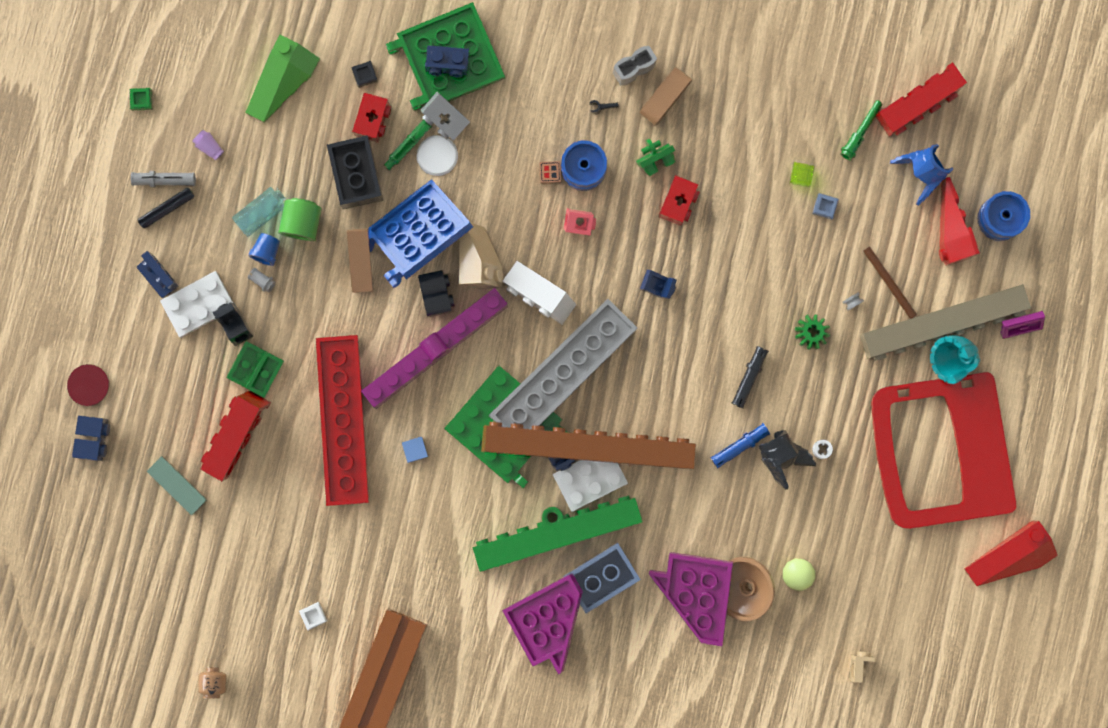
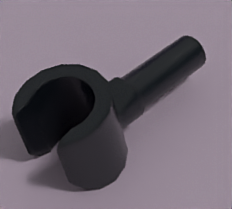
[589,100,619,114]

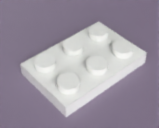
[160,271,233,338]
[553,460,628,512]

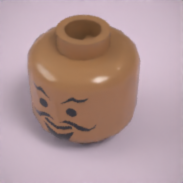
[198,667,227,699]

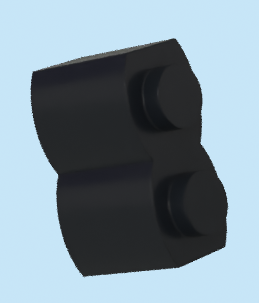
[418,270,455,317]

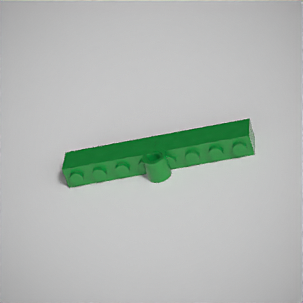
[472,495,643,572]

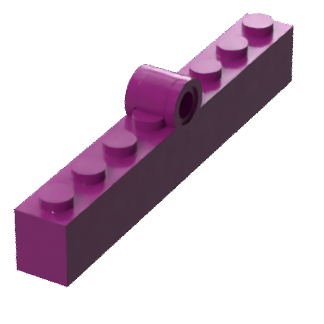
[361,288,508,409]

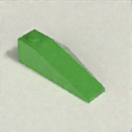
[245,35,320,122]

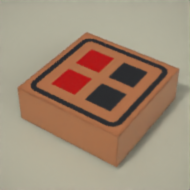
[540,161,561,184]

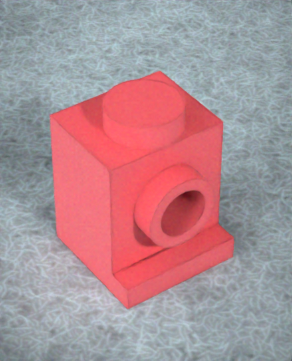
[563,208,596,235]

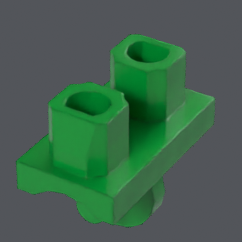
[636,139,676,176]

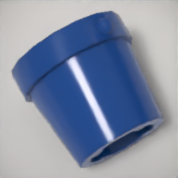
[248,233,280,266]

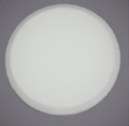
[417,135,458,176]

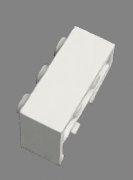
[503,261,576,325]

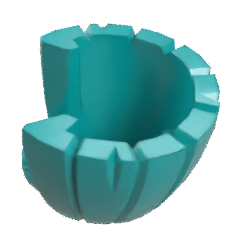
[930,335,981,384]

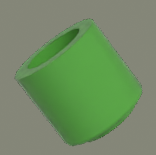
[278,198,322,241]

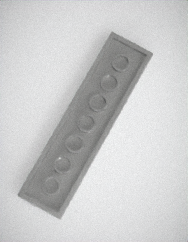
[489,299,637,429]

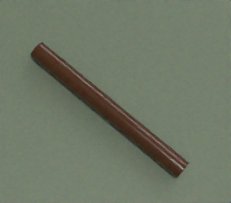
[863,246,917,319]

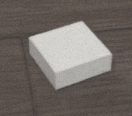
[299,602,328,630]

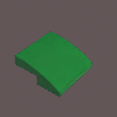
[226,341,284,398]

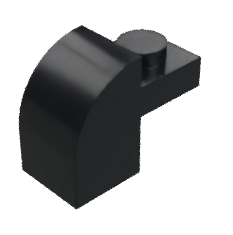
[212,302,253,346]

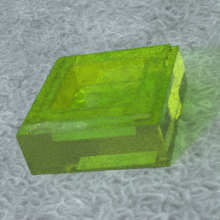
[790,162,814,187]

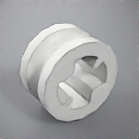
[812,440,833,459]

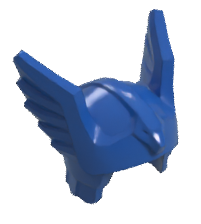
[890,144,953,206]

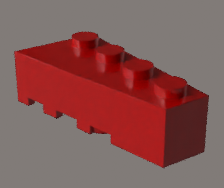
[876,62,967,137]
[200,390,271,482]

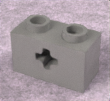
[421,92,470,141]

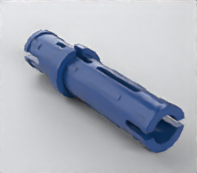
[710,423,770,469]

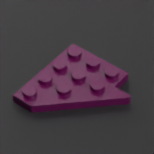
[649,552,733,646]
[502,573,583,674]

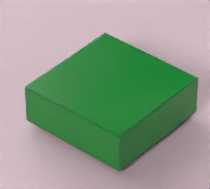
[129,88,152,111]

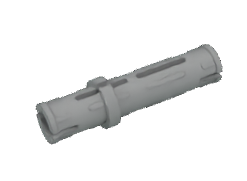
[130,171,196,187]

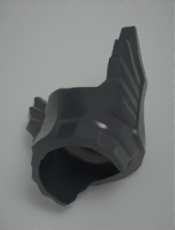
[759,430,816,490]

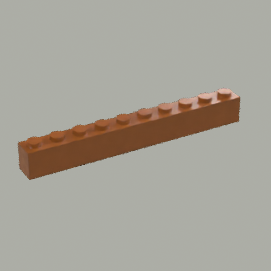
[481,422,696,469]

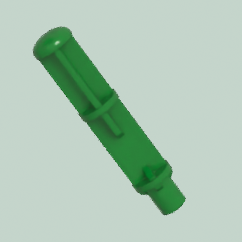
[384,119,433,171]

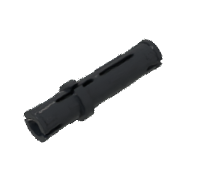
[731,346,769,409]

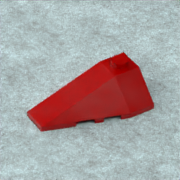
[964,521,1058,586]

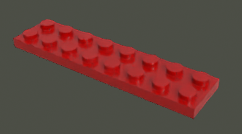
[316,335,369,506]

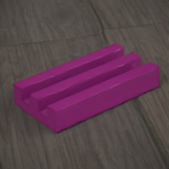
[1000,311,1045,339]

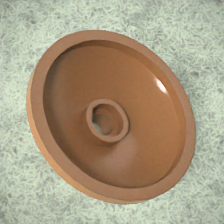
[727,557,775,621]

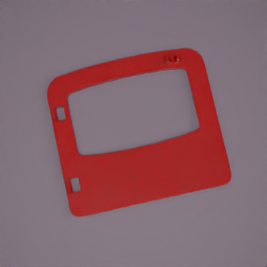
[871,372,1016,529]

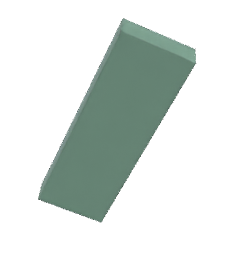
[146,456,207,515]

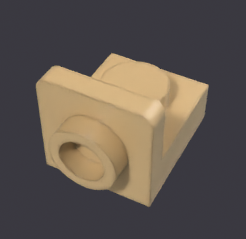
[850,651,876,683]

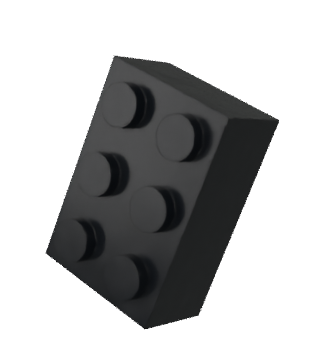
[327,135,384,210]

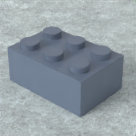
[563,543,640,613]

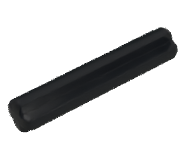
[137,188,194,229]

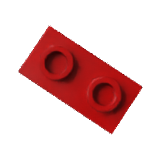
[352,92,392,143]
[658,175,700,226]

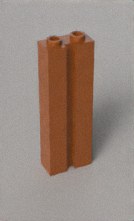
[339,608,427,728]

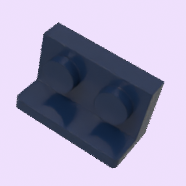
[425,45,469,77]
[137,251,179,298]

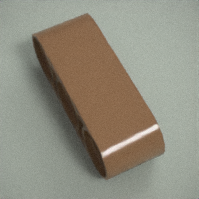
[639,67,692,126]

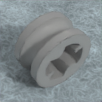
[843,292,864,310]

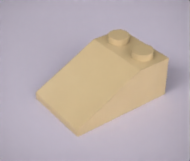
[459,223,504,289]

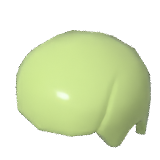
[783,559,816,591]

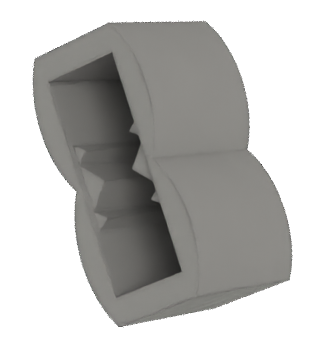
[613,46,657,86]

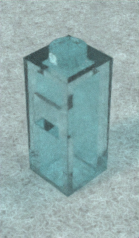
[232,187,286,237]

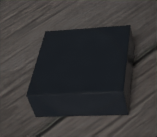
[351,61,378,88]

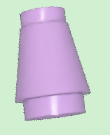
[192,130,224,161]

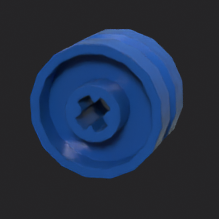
[561,140,607,191]
[978,191,1030,241]

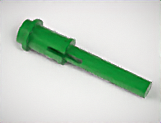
[840,100,883,160]

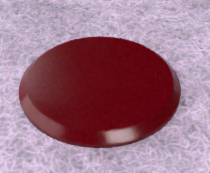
[67,364,109,406]

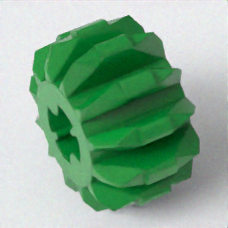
[794,314,830,350]

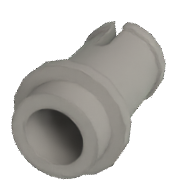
[248,268,276,292]

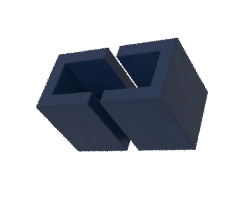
[72,415,110,461]

